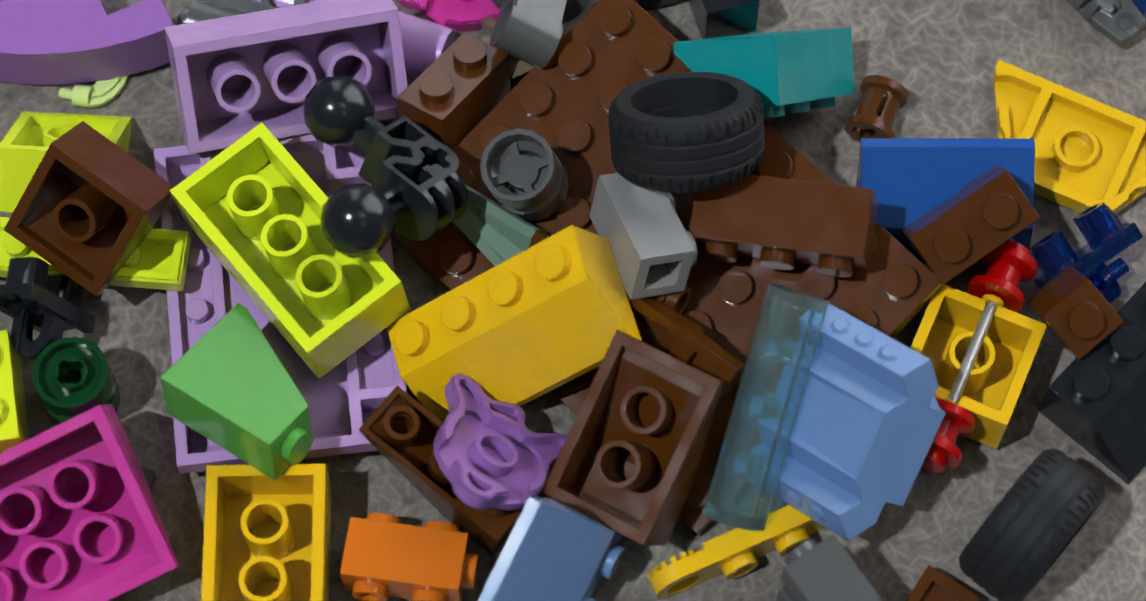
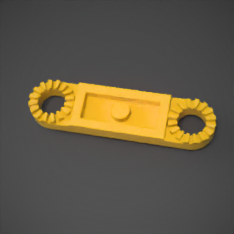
[647,505,826,599]

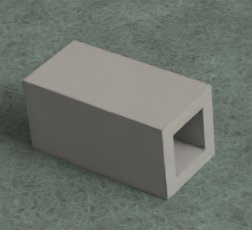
[589,172,697,300]

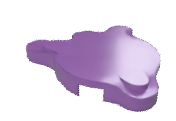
[433,374,567,510]

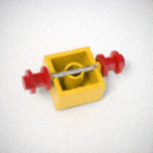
[910,240,1047,473]

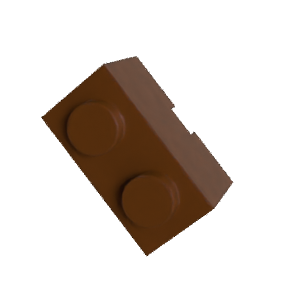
[397,32,511,150]
[902,165,1040,285]

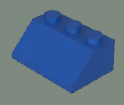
[856,138,1035,265]

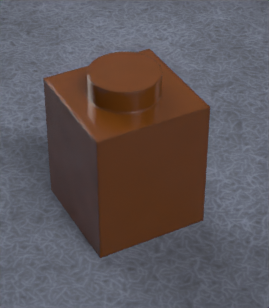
[1026,266,1124,360]

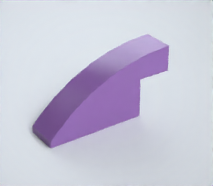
[0,0,174,85]

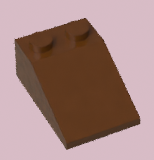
[542,330,724,546]

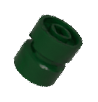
[32,337,121,425]

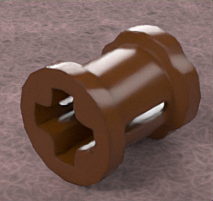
[844,75,909,143]

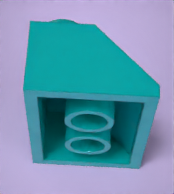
[673,27,855,118]

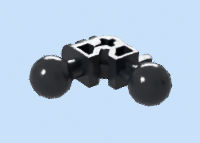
[303,75,469,258]

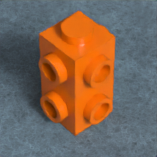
[340,513,479,601]

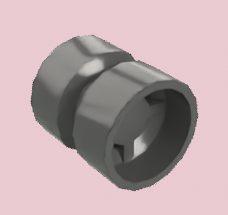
[480,128,569,222]

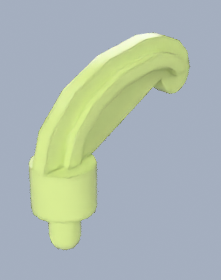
[58,75,129,108]

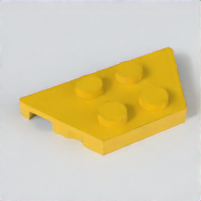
[993,60,1146,223]

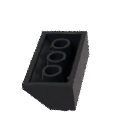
[1038,282,1146,485]

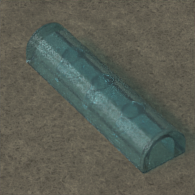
[703,283,829,531]

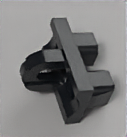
[0,257,96,360]

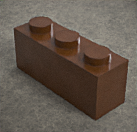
[689,174,878,277]

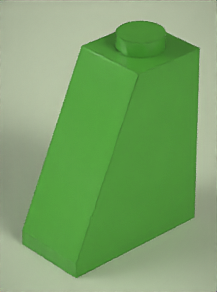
[160,303,314,480]

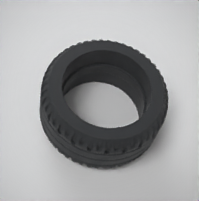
[608,72,765,193]
[959,449,1106,601]

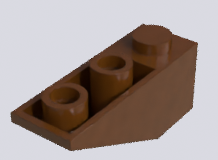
[359,385,524,555]

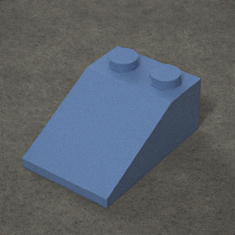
[478,497,625,601]

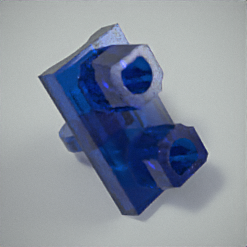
[1030,202,1143,304]

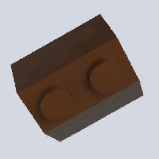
[4,121,174,297]

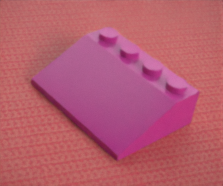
[0,404,179,601]

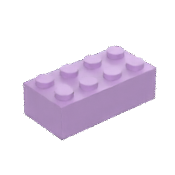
[164,0,408,154]

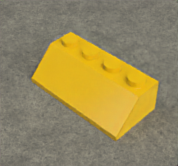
[387,225,642,422]

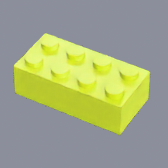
[170,122,411,379]

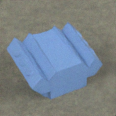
[740,303,946,541]

